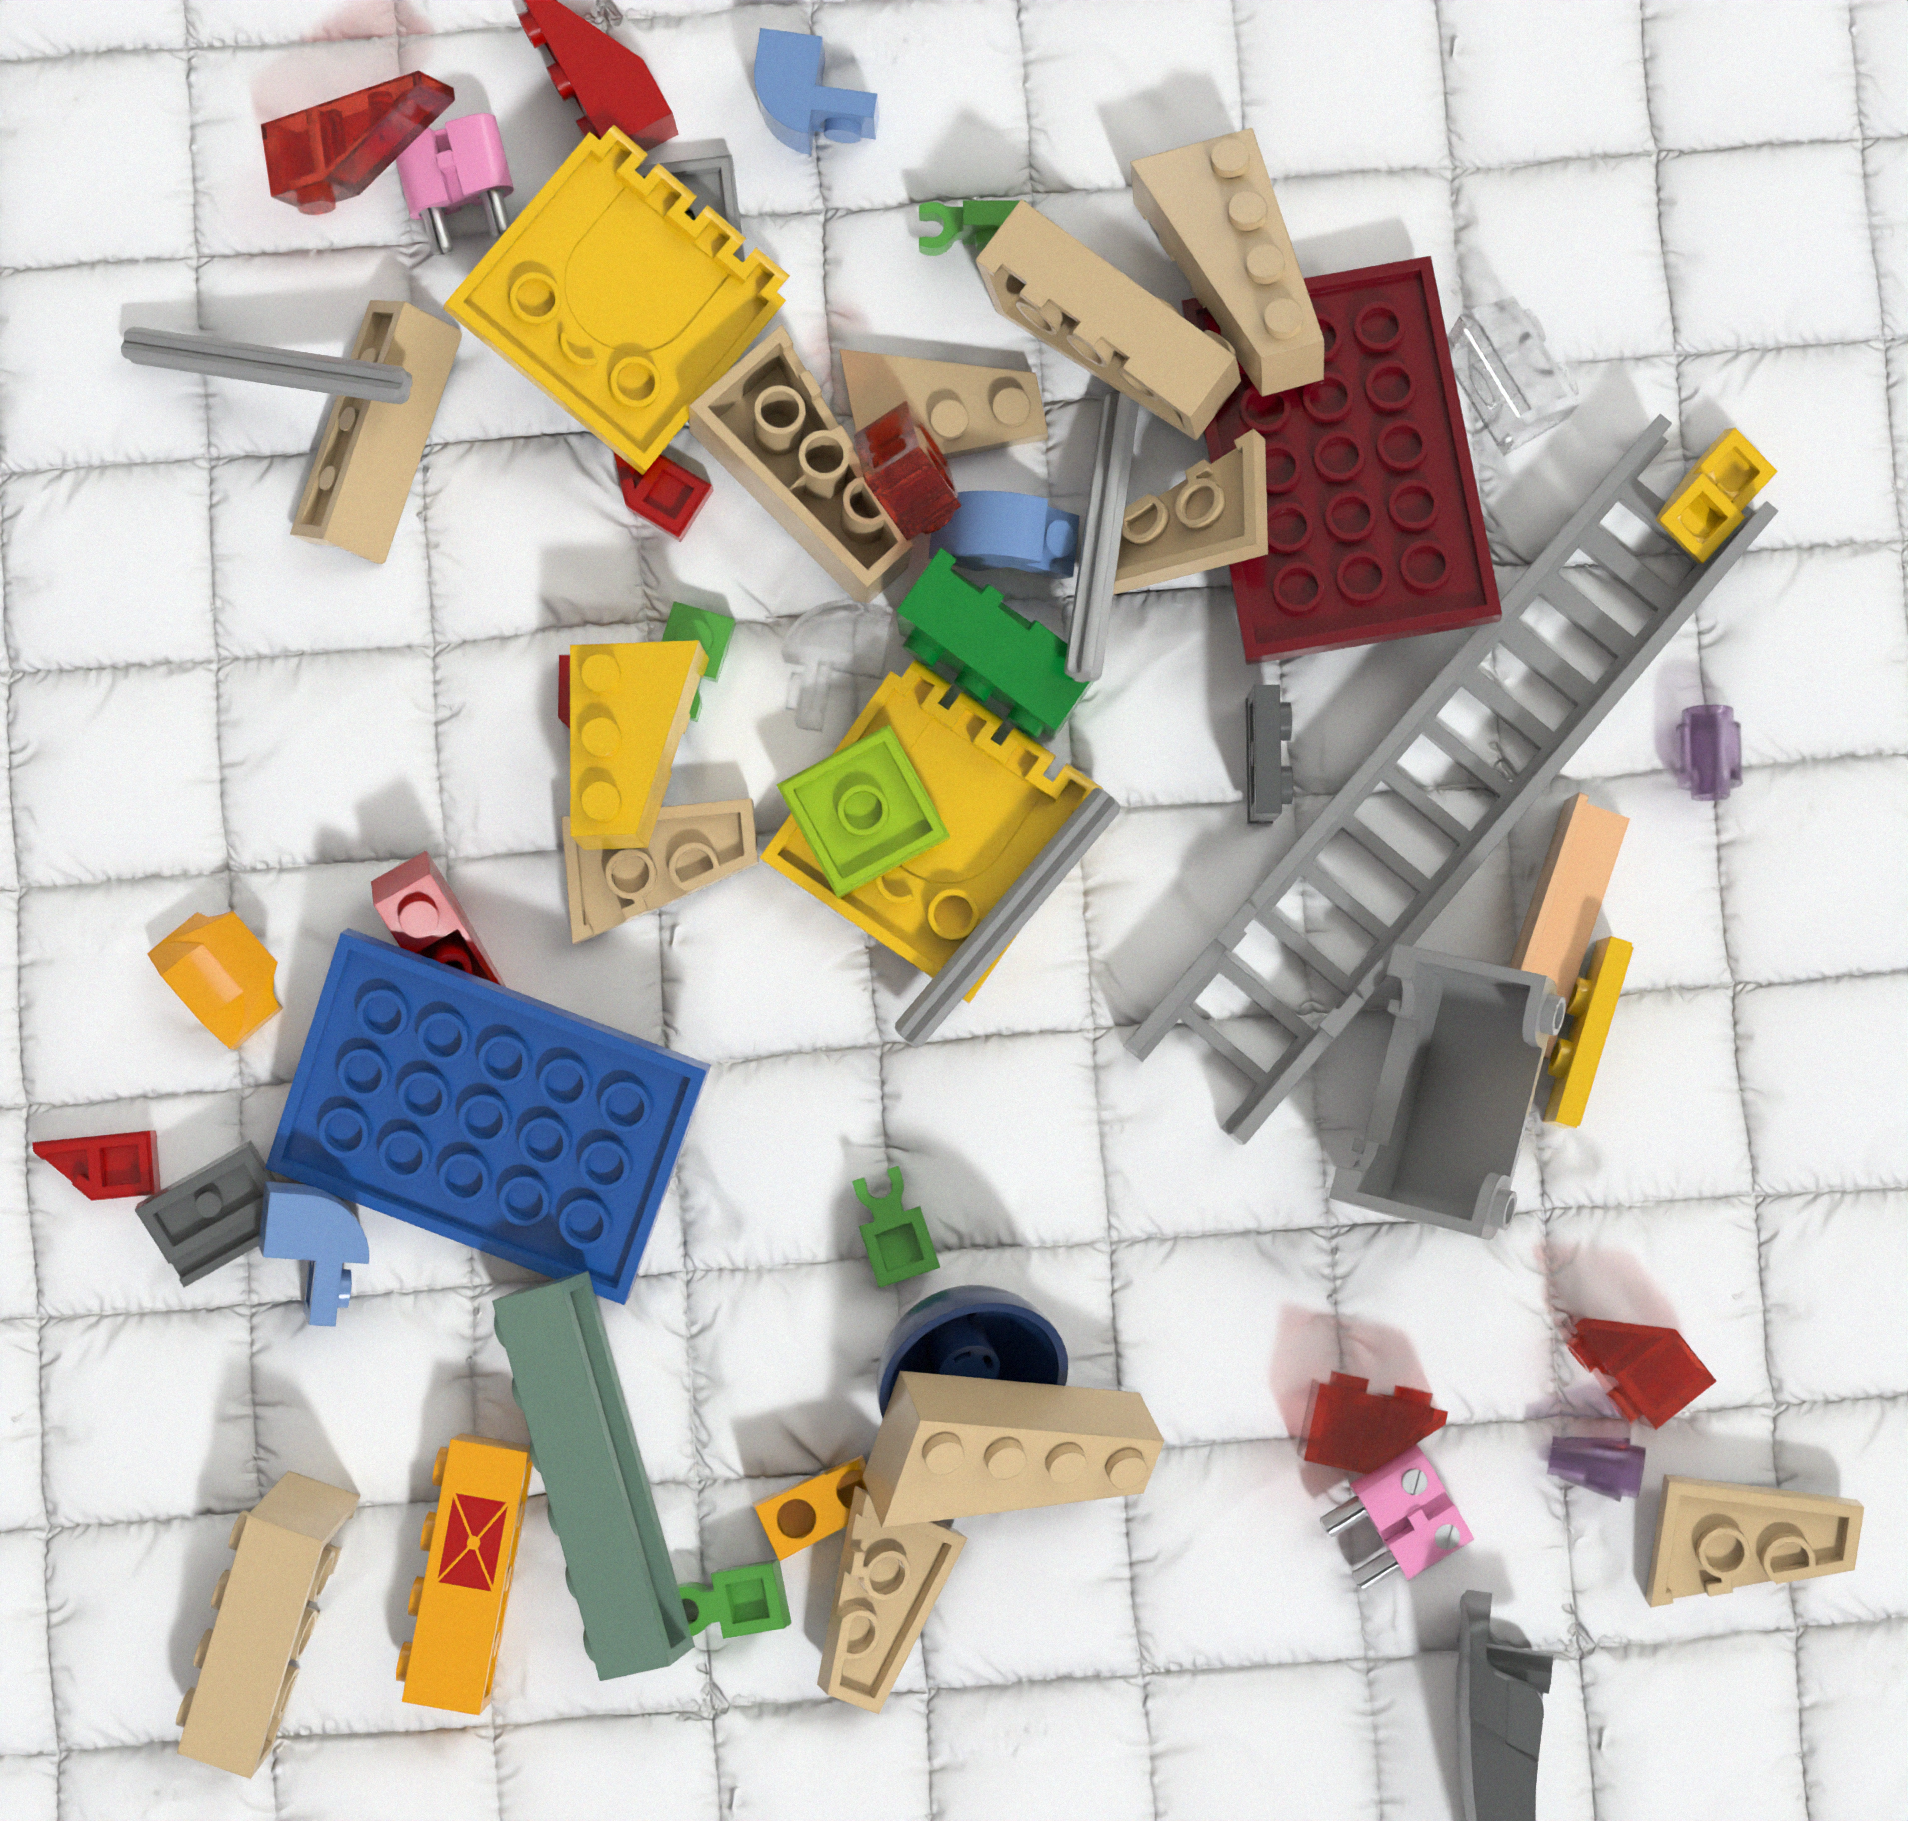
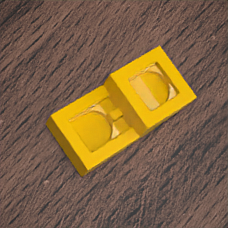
[1655,428,1778,564]

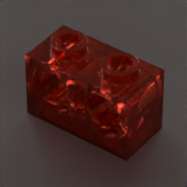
[854,400,961,541]

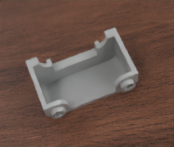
[1329,942,1566,1240]

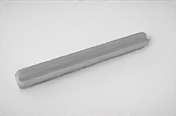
[121,326,413,404]
[1064,392,1139,683]
[895,788,1121,1048]

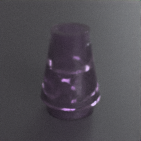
[1546,1436,1646,1502]

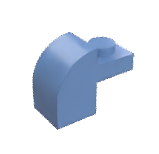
[754,28,879,155]
[928,491,1080,579]
[258,1181,369,1327]

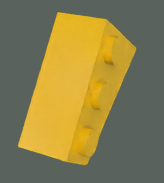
[570,640,709,850]

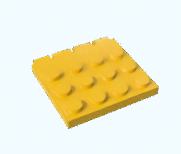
[443,125,790,475]
[759,659,1103,1004]

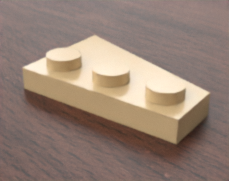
[839,349,1048,475]
[1113,428,1268,595]
[561,798,759,945]
[1645,1474,1865,1608]
[817,1486,968,1714]

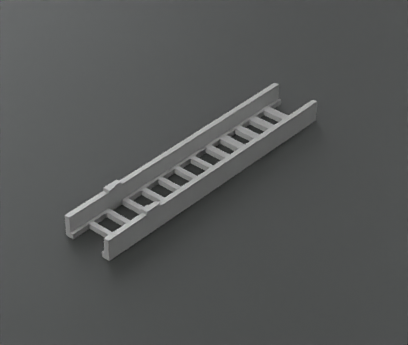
[1123,413,1779,1145]

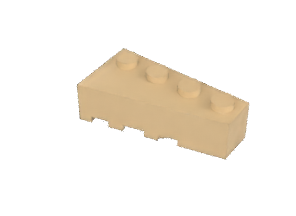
[1130,128,1324,397]
[976,199,1241,441]
[689,324,913,609]
[863,1371,1164,1528]
[176,1470,361,1779]

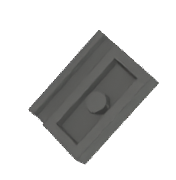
[1245,684,1293,824]
[135,1140,277,1288]

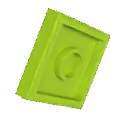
[777,724,950,899]

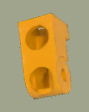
[752,1455,868,1561]

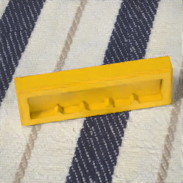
[1542,936,1634,1129]

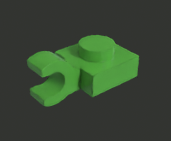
[919,200,1026,256]

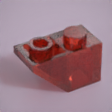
[1561,1314,1717,1430]
[1297,1370,1448,1475]

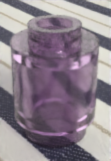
[1676,705,1743,801]

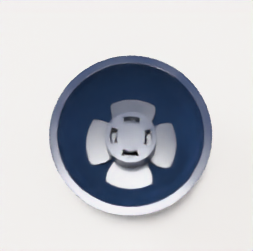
[876,1285,1068,1419]

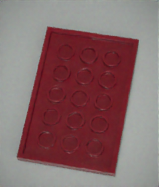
[1181,256,1502,665]

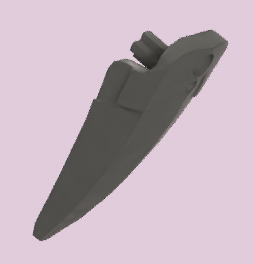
[1456,1589,1553,1821]

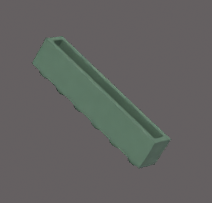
[492,1271,695,1681]

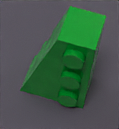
[896,548,1095,740]

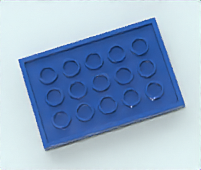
[265,928,711,1305]

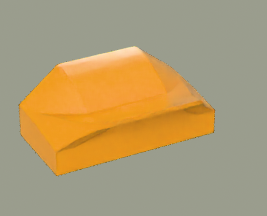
[147,910,283,1050]

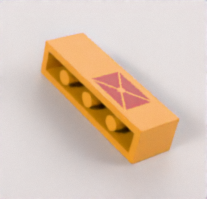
[396,1433,534,1716]

